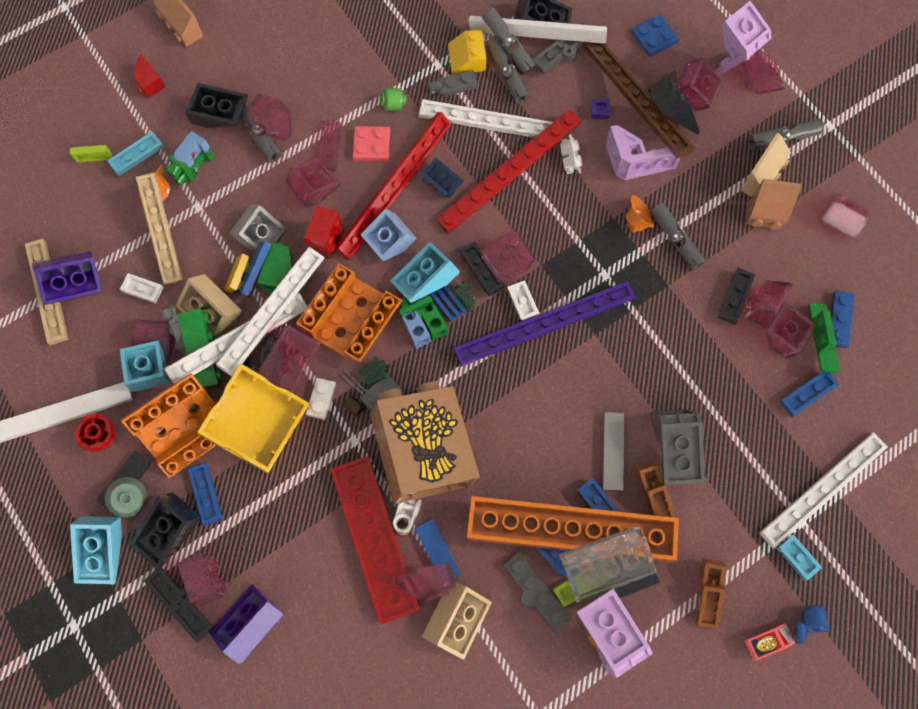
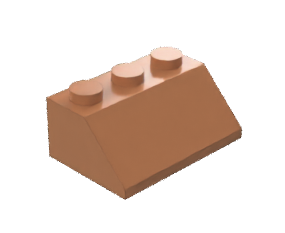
[153,0,203,47]

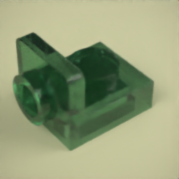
[455,279,475,313]
[358,356,389,388]

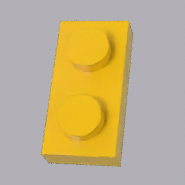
[224,254,249,293]

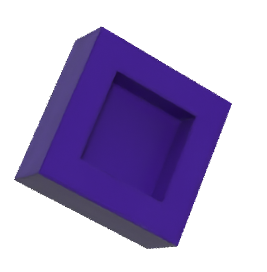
[591,99,610,119]

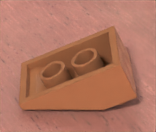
[746,178,802,230]

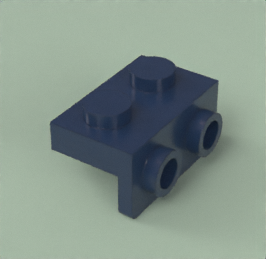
[420,157,464,197]

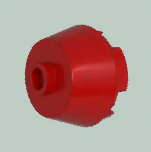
[74,414,115,452]

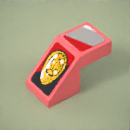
[745,623,795,661]

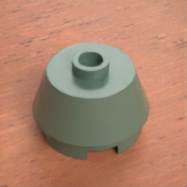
[105,477,147,518]

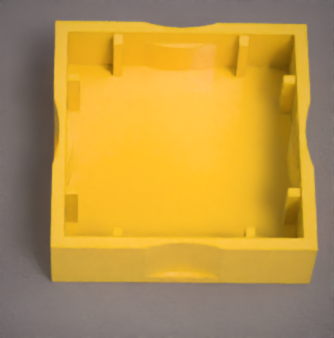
[197,363,310,474]

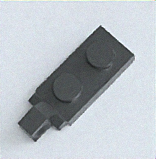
[428,70,478,96]
[162,304,187,358]

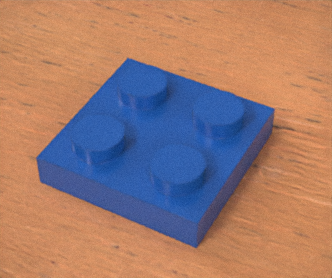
[631,14,679,58]

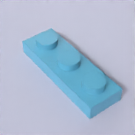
[107,131,164,177]

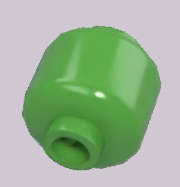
[380,88,406,111]

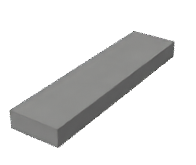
[602,412,624,492]

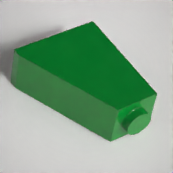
[257,242,298,294]

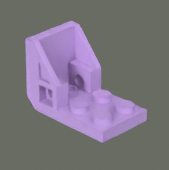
[715,1,771,76]
[605,125,680,180]
[576,589,653,678]

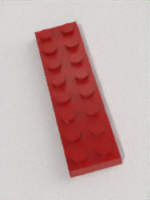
[331,456,420,625]

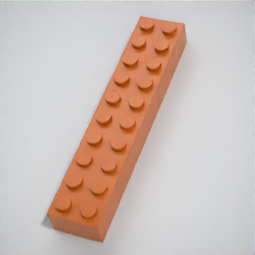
[467,496,679,562]

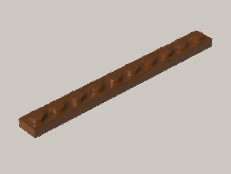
[583,42,694,159]

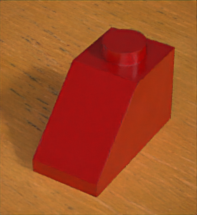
[133,54,165,99]

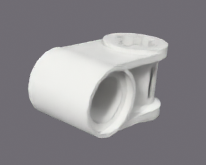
[393,499,422,535]

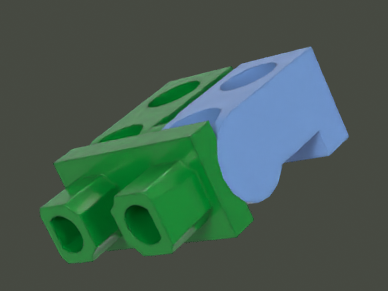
[166,131,215,186]
[399,295,448,349]

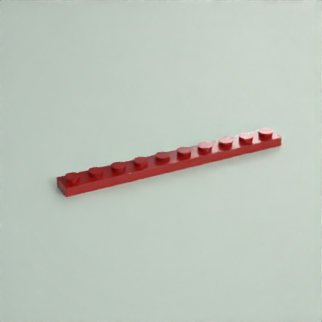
[436,109,582,234]
[335,112,452,260]

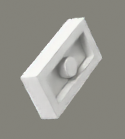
[120,273,164,304]
[507,281,539,322]
[306,378,336,420]

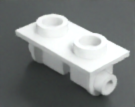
[560,134,583,174]

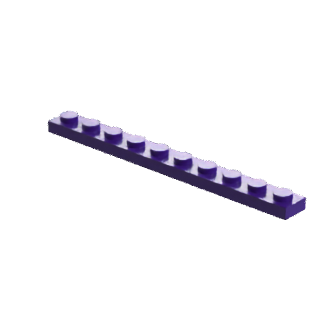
[454,281,636,367]

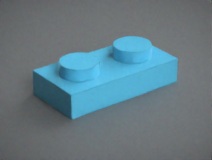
[776,535,822,581]

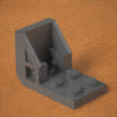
[651,409,705,485]

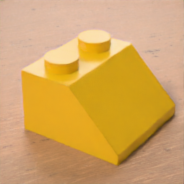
[448,29,486,75]

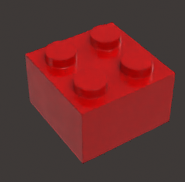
[304,205,344,259]

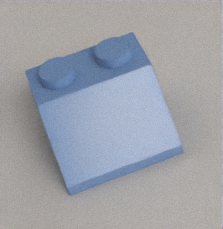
[361,209,417,261]

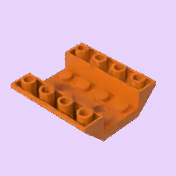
[296,263,402,363]
[121,373,216,478]

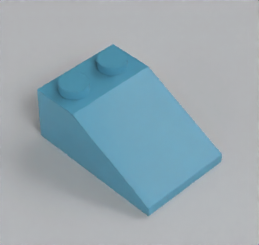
[390,242,460,303]
[70,516,122,584]

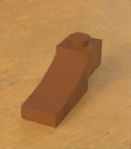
[634,461,676,518]
[696,558,727,629]

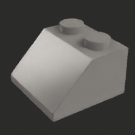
[229,205,286,252]

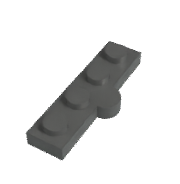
[532,22,586,74]
[503,552,571,632]

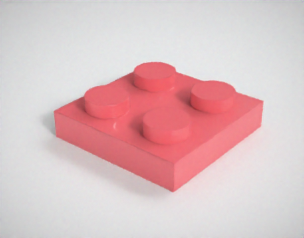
[353,126,391,162]

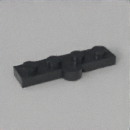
[144,566,214,643]

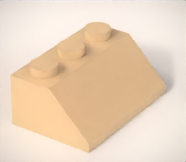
[740,132,791,197]
[176,274,242,340]
[422,579,492,660]

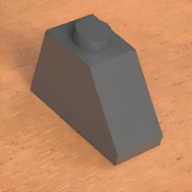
[360,377,403,412]

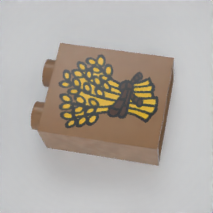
[370,382,480,505]

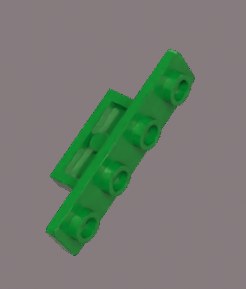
[808,303,840,374]

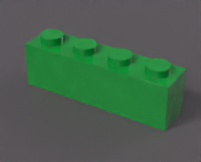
[177,309,223,389]

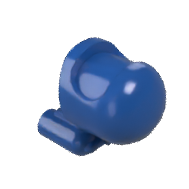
[794,605,830,644]

